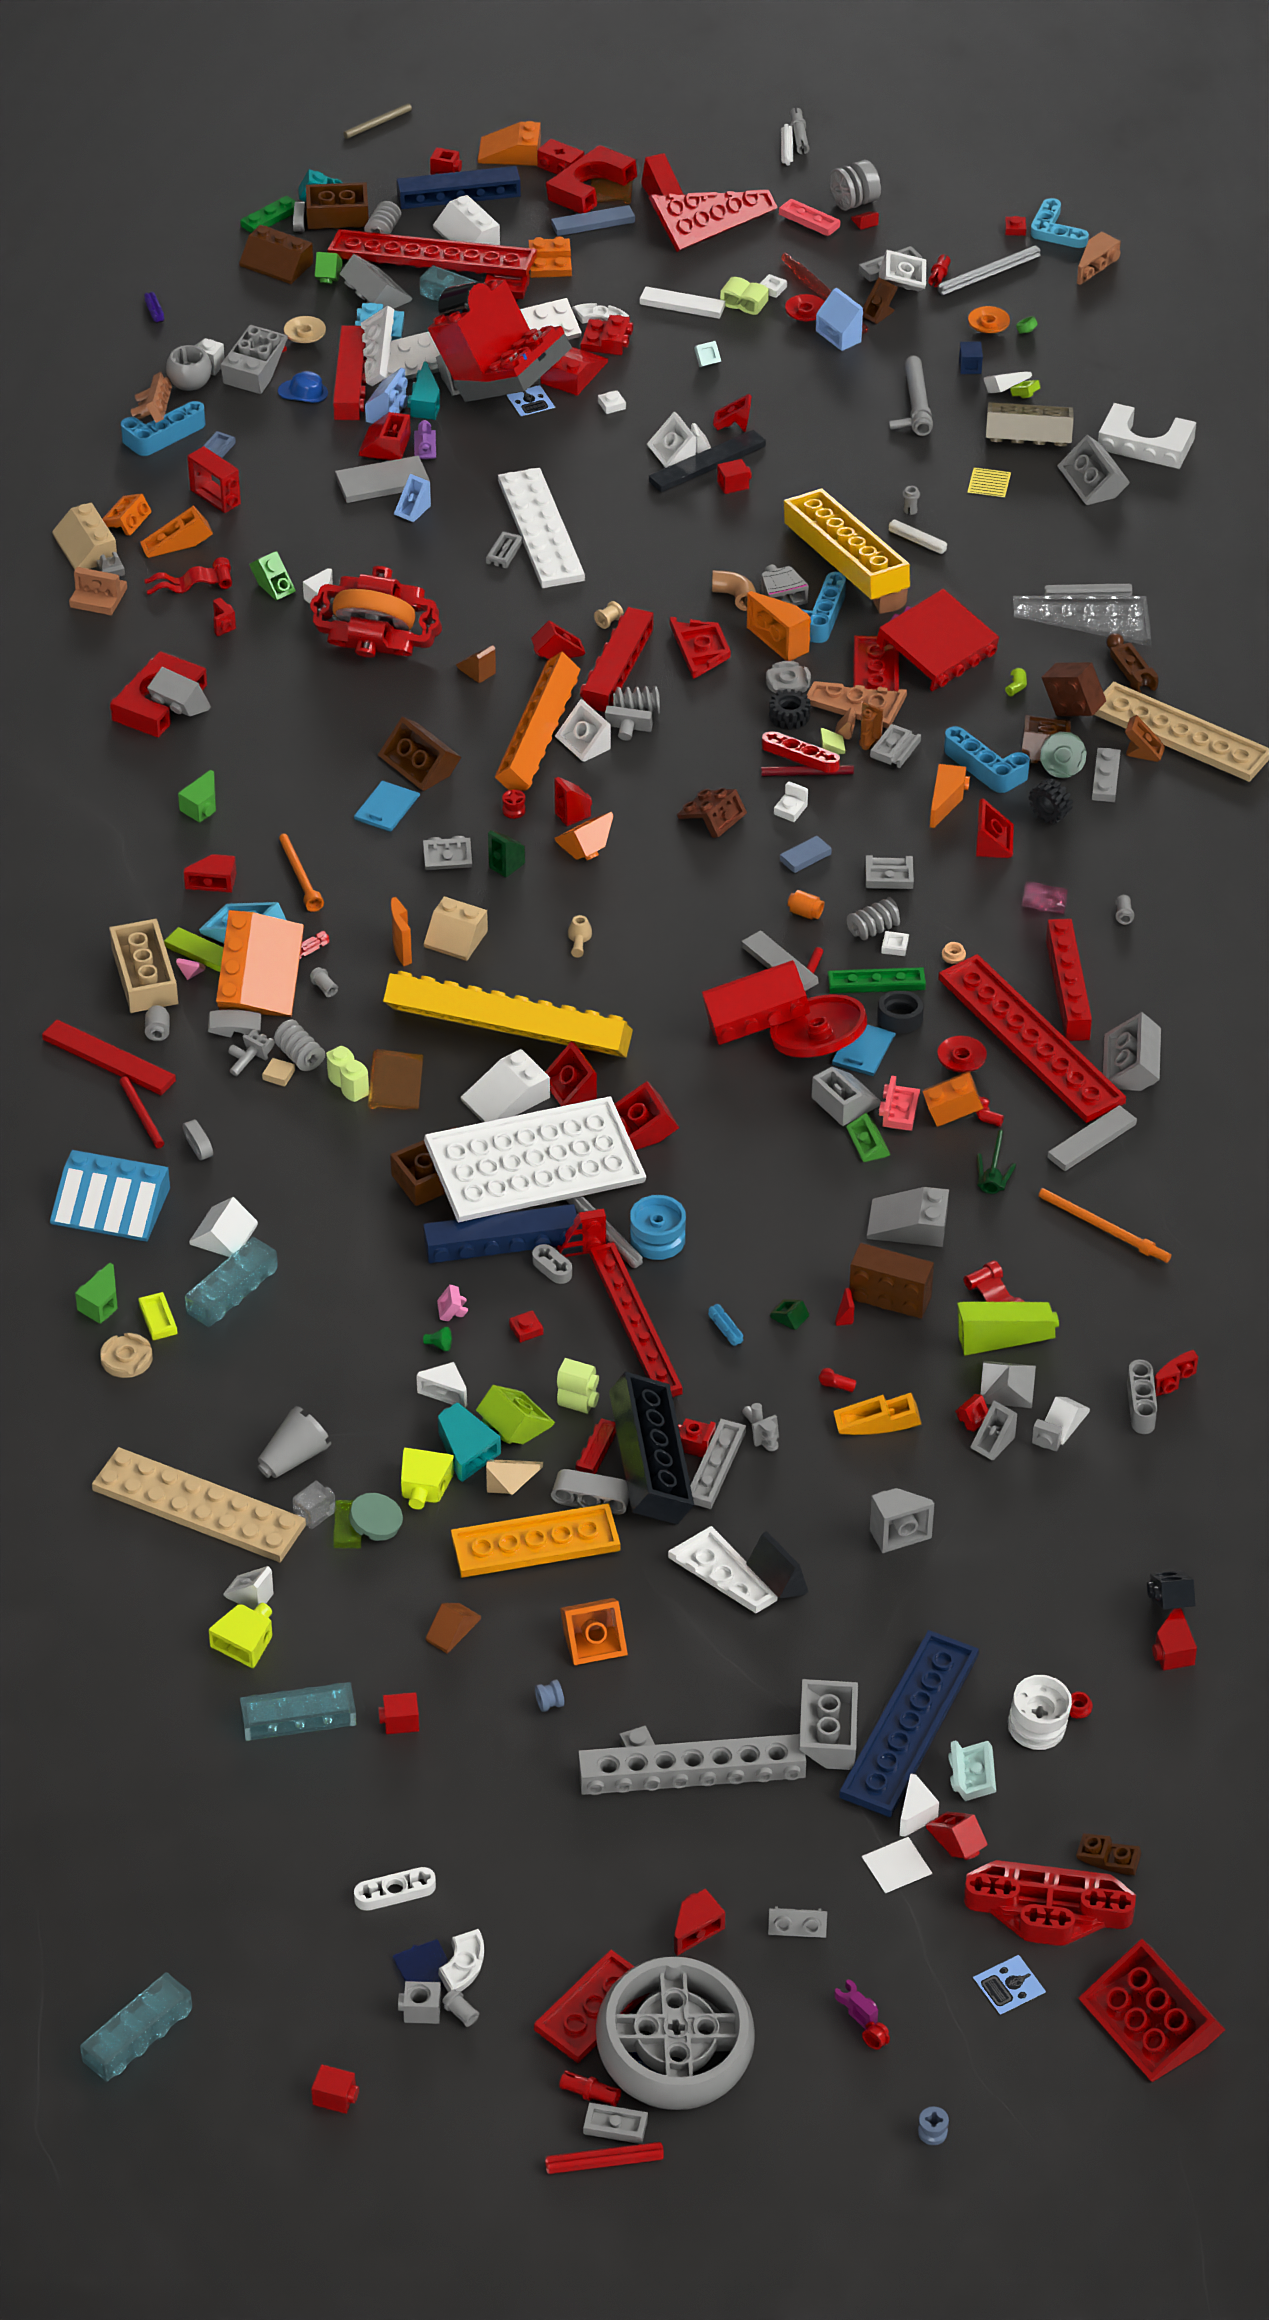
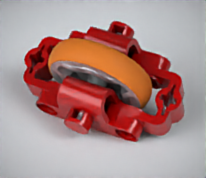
[310,566,442,658]

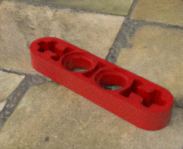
[762,732,840,773]

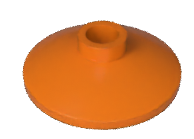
[968,306,1010,333]

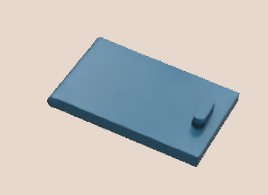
[354,781,420,832]
[832,1025,896,1076]

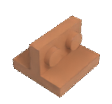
[69,567,127,615]

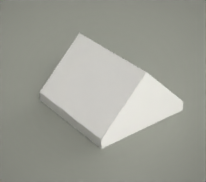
[647,412,696,468]
[555,699,611,762]
[189,1197,258,1259]

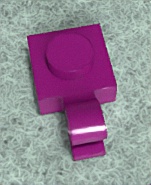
[834,1979,878,2029]

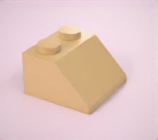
[424,896,488,961]

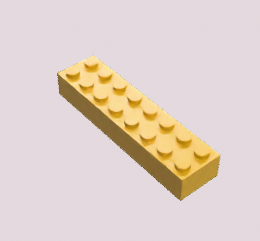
[784,489,910,599]

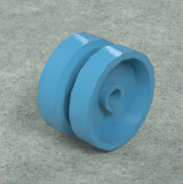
[630,1195,686,1260]

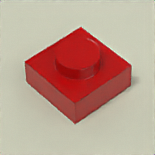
[1005,216,1026,236]
[509,1310,544,1343]

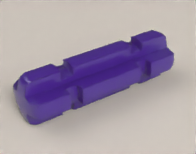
[144,291,164,322]

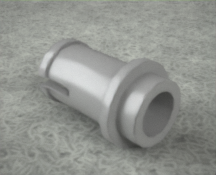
[903,486,920,515]
[1115,895,1135,925]
[310,967,338,997]
[442,1990,479,2027]

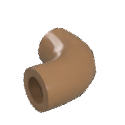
[712,570,756,611]

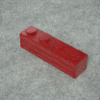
[575,1418,616,1474]

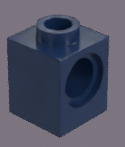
[959,342,983,374]

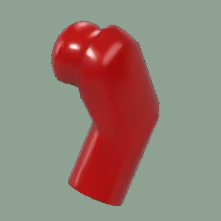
[975,1097,1004,1127]
[818,1368,856,1392]

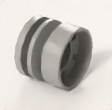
[830,159,881,211]

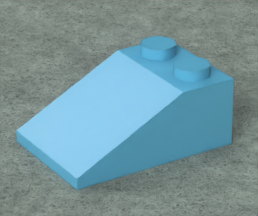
[199,902,286,944]

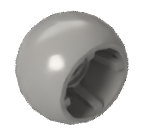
[166,345,212,391]

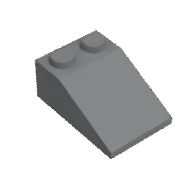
[867,1187,949,1247]

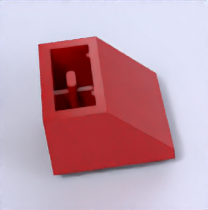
[359,412,411,461]

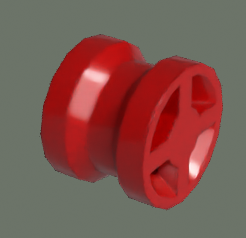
[502,789,526,819]

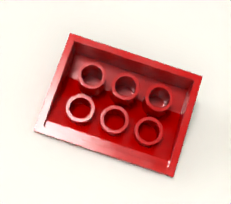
[1078,1939,1226,2082]

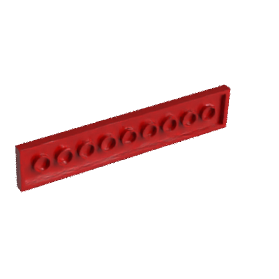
[327,229,537,278]
[938,954,1126,1123]

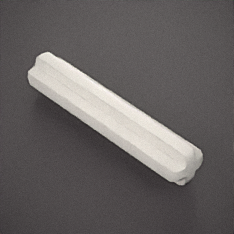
[781,124,793,166]
[888,520,947,554]

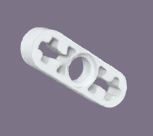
[354,1867,436,1911]

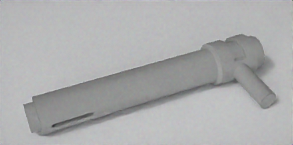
[889,356,933,436]

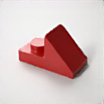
[713,394,752,432]

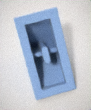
[394,474,431,522]

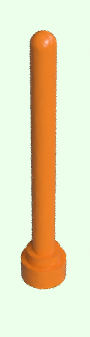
[279,834,324,912]

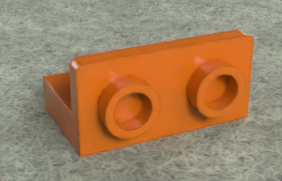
[103,493,151,536]

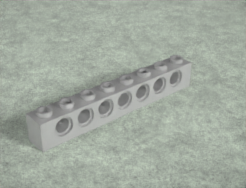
[579,1734,806,1795]

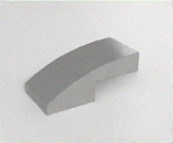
[208,1010,261,1038]

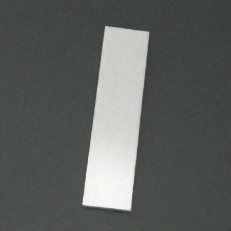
[640,287,725,319]

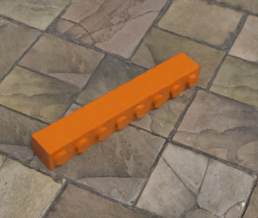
[495,652,581,791]

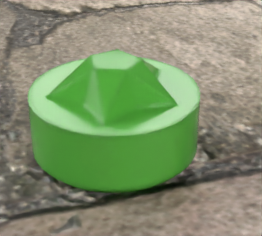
[1016,316,1038,333]

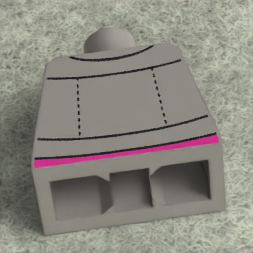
[761,564,808,606]

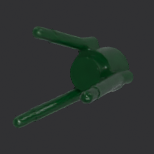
[977,1130,1016,1194]

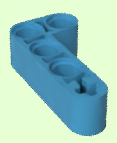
[121,401,206,456]
[801,572,846,643]
[944,726,1030,793]

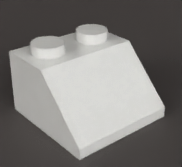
[879,250,926,291]

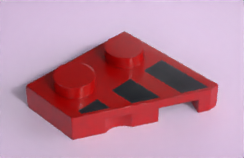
[556,1209,606,1257]

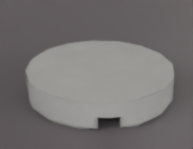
[766,661,811,694]

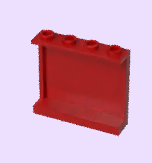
[876,588,999,691]

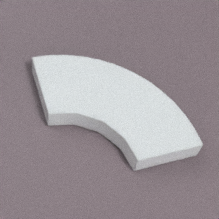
[572,303,629,324]
[438,1929,484,1992]

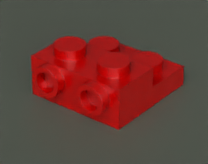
[581,315,633,356]

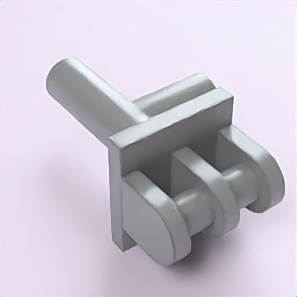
[228,1029,275,1077]
[742,1403,779,1451]

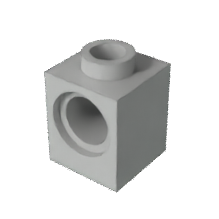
[398,1981,441,2024]

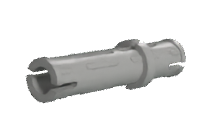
[790,108,810,154]

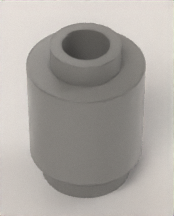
[145,1005,170,1041]

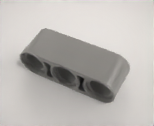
[1127,1359,1157,1434]
[551,1469,630,1515]

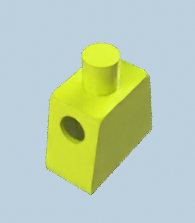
[401,1447,454,1509]
[209,1603,273,1668]

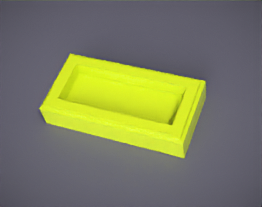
[138,1292,178,1340]

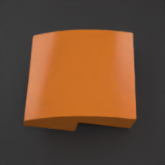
[391,897,412,967]

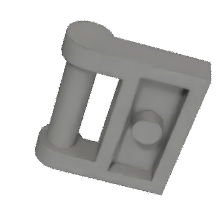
[865,855,914,889]

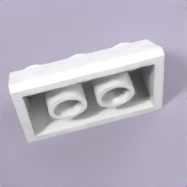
[433,195,500,245]

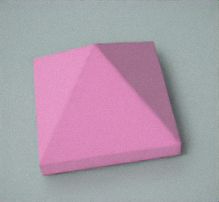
[176,958,206,980]

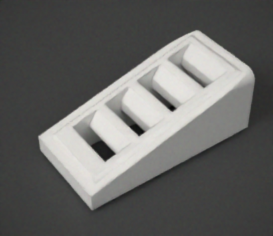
[984,371,1032,393]

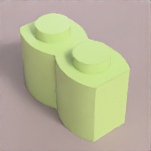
[720,277,769,315]
[326,1046,369,1102]
[557,1358,599,1414]

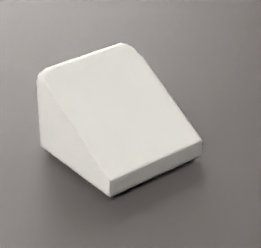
[691,423,711,454]

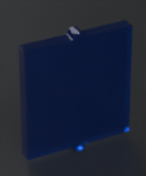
[393,1939,449,1987]

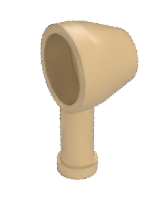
[568,915,592,958]

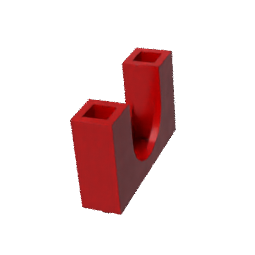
[546,145,638,213]
[110,651,207,738]

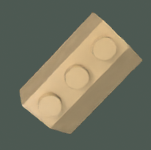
[52,502,117,570]

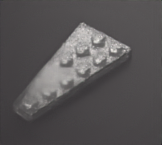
[1012,596,1151,646]

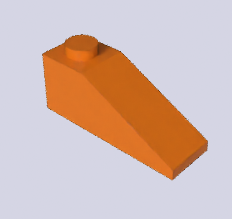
[140,505,213,558]
[930,764,970,828]

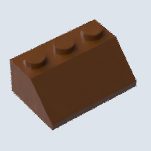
[239,225,313,284]
[378,717,461,791]

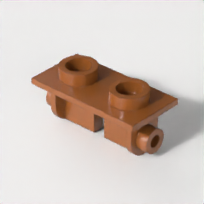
[859,702,883,750]

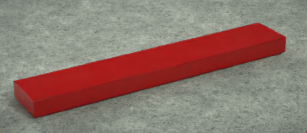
[42,1020,176,1096]

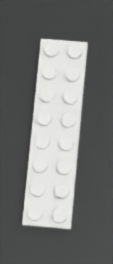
[498,468,585,588]

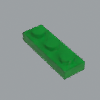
[240,195,297,233]

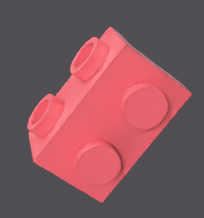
[879,1076,920,1131]

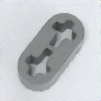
[293,202,306,232]
[182,1119,213,1160]
[532,1244,572,1284]

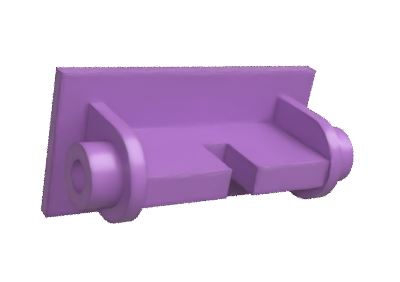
[414,420,436,459]

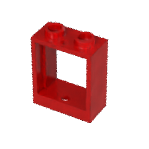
[187,446,241,513]

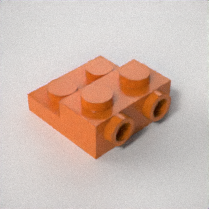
[529,236,572,278]

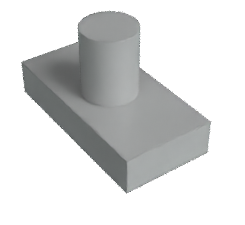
[605,706,653,741]

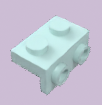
[948,1740,996,1801]

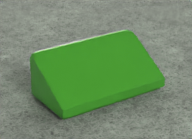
[846,1113,891,1162]

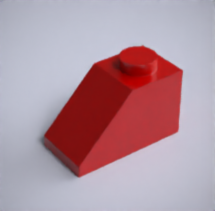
[531,620,586,659]
[554,777,592,826]
[184,854,237,893]
[1152,1608,1197,1671]
[925,1811,988,1860]
[674,1888,725,1956]

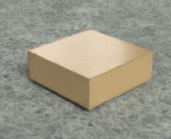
[262,1058,295,1086]

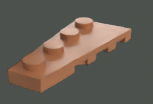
[807,681,907,729]

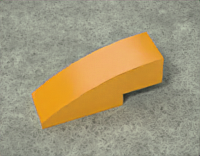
[834,1393,922,1435]

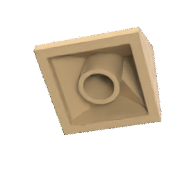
[486,1459,543,1495]

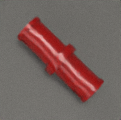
[928,254,951,287]
[559,2070,621,2107]

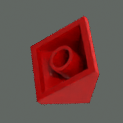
[976,798,1014,858]
[545,1041,597,1106]

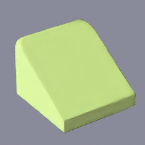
[820,728,845,754]

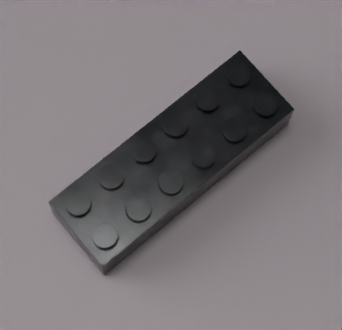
[609,1372,694,1524]

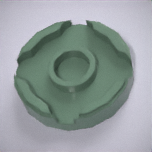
[1040,732,1086,778]
[349,1493,403,1541]

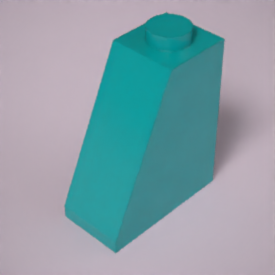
[438,1402,501,1482]

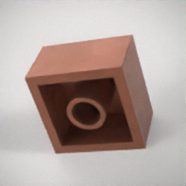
[1041,662,1106,716]

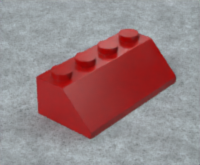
[702,960,810,1045]

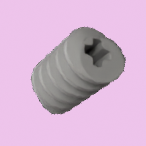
[364,201,401,234]
[613,686,660,715]
[847,897,900,940]
[274,1019,325,1071]

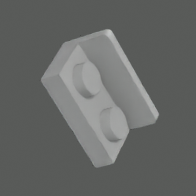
[423,836,472,870]

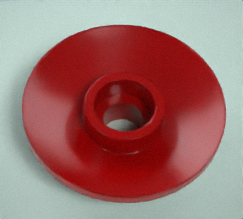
[785,294,825,321]
[937,1036,987,1072]

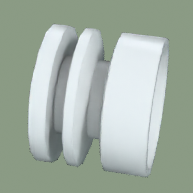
[1008,1675,1072,1750]

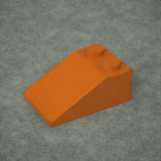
[478,121,541,166]
[747,591,811,661]

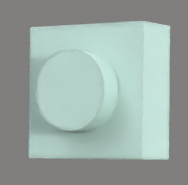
[694,341,721,367]

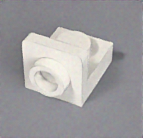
[774,782,808,822]

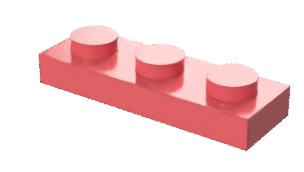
[779,199,840,236]

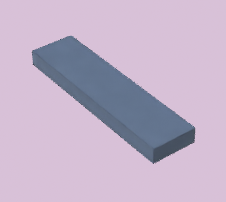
[551,205,635,236]

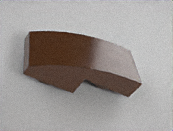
[1076,1833,1142,1876]

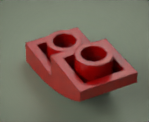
[1154,1349,1198,1397]

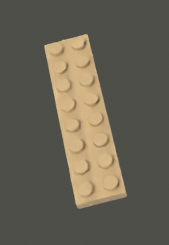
[1094,682,1269,782]
[92,1447,306,1563]

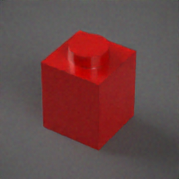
[717,459,752,494]
[378,1692,419,1734]
[311,2064,359,2114]

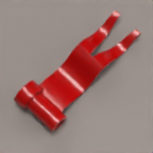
[144,557,232,595]
[963,1260,1024,1302]

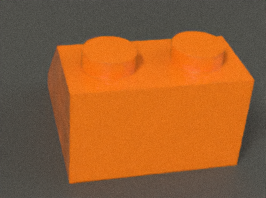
[923,1071,983,1127]
[560,1598,628,1665]

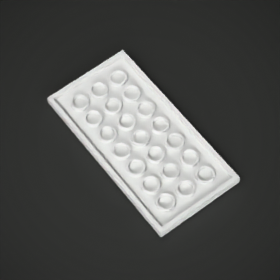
[424,1096,646,1222]

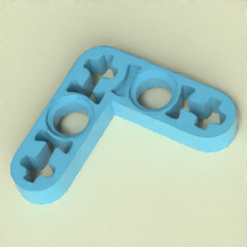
[1031,198,1089,248]

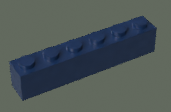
[397,166,521,209]
[423,1204,577,1263]

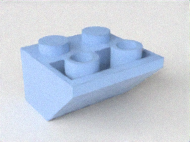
[816,288,863,351]
[365,368,408,423]

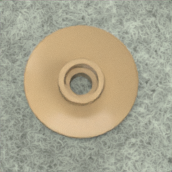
[284,316,326,343]

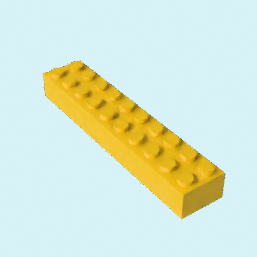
[383,971,633,1058]

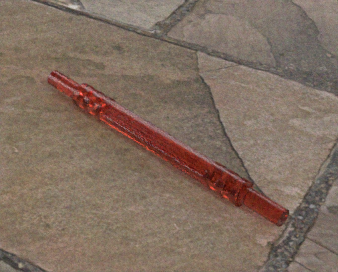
[781,253,869,334]

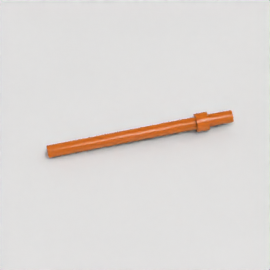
[1038,1188,1171,1263]

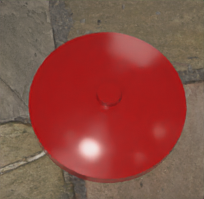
[770,994,867,1058]

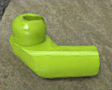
[1005,668,1027,696]

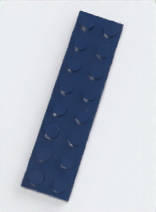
[839,1630,979,1817]

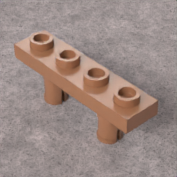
[131,372,172,423]

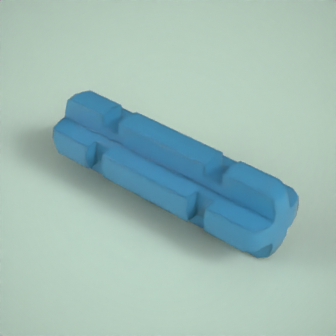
[708,1304,743,1346]

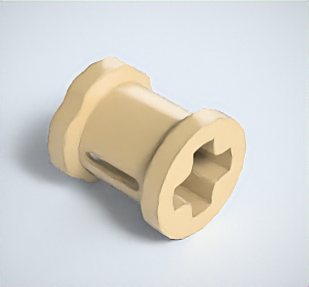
[594,601,624,629]

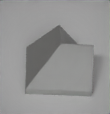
[980,1361,1036,1408]

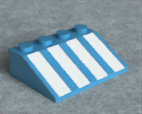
[50,1150,170,1242]

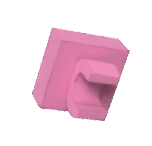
[437,1284,468,1322]

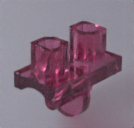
[1022,882,1068,914]

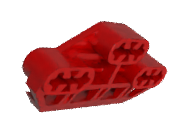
[964,1860,1136,1946]

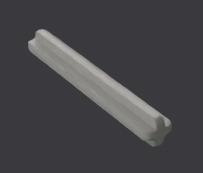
[1044,583,1132,598]

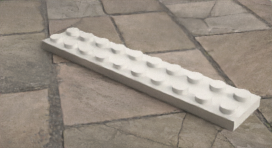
[386,298,581,380]

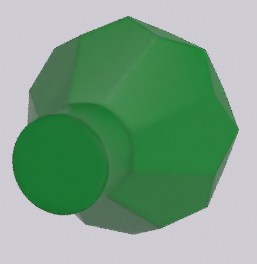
[423,1327,452,1351]

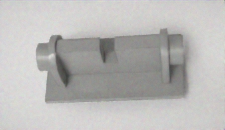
[768,1906,827,1938]

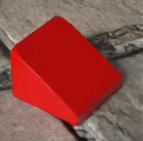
[851,212,879,230]

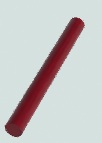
[761,765,854,776]

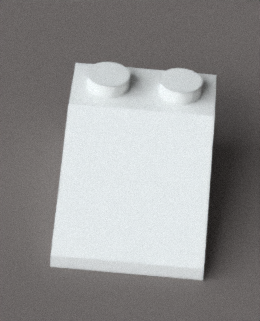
[461,1049,550,1123]

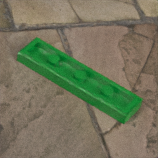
[827,967,926,994]

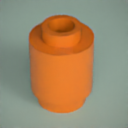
[787,890,825,920]

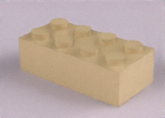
[109,919,178,1013]

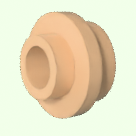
[942,942,966,964]

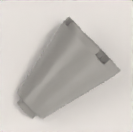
[258,1406,331,1478]

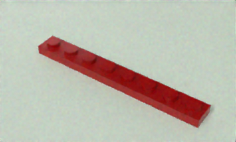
[590,1242,683,1397]

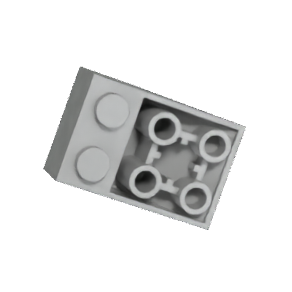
[221,325,288,394]

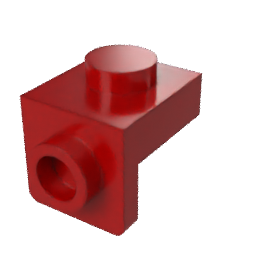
[213,597,236,636]

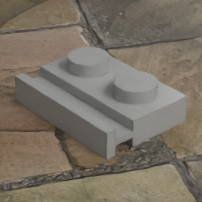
[870,724,921,768]

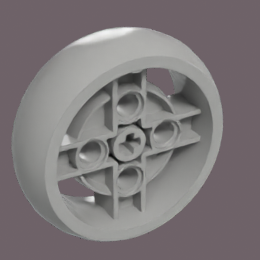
[596,1956,755,2110]

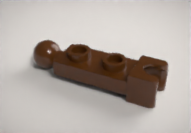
[1106,633,1158,693]

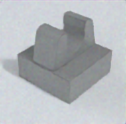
[97,552,125,577]

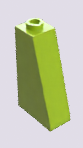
[957,1302,1059,1356]

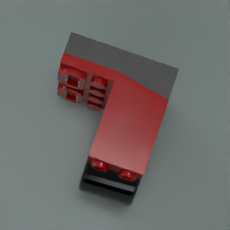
[427,279,572,402]

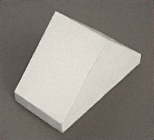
[303,568,333,611]
[417,1362,467,1408]
[1045,1397,1090,1445]
[223,1566,274,1610]
[900,1774,939,1837]

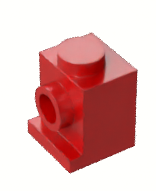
[430,147,462,175]
[678,1418,716,1458]

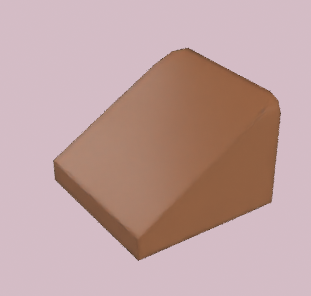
[835,707,856,740]

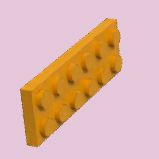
[451,1503,620,1578]

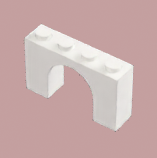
[1098,403,1196,469]

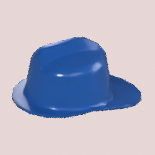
[278,371,328,403]

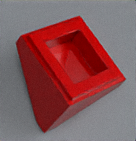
[835,1288,854,1326]

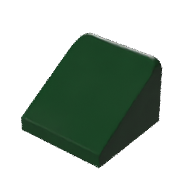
[770,1299,809,1330]

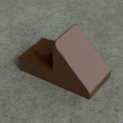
[862,277,898,324]

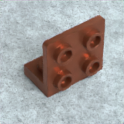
[677,788,747,838]

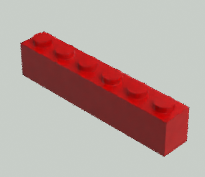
[333,326,367,420]
[580,607,654,712]
[1046,918,1092,1041]

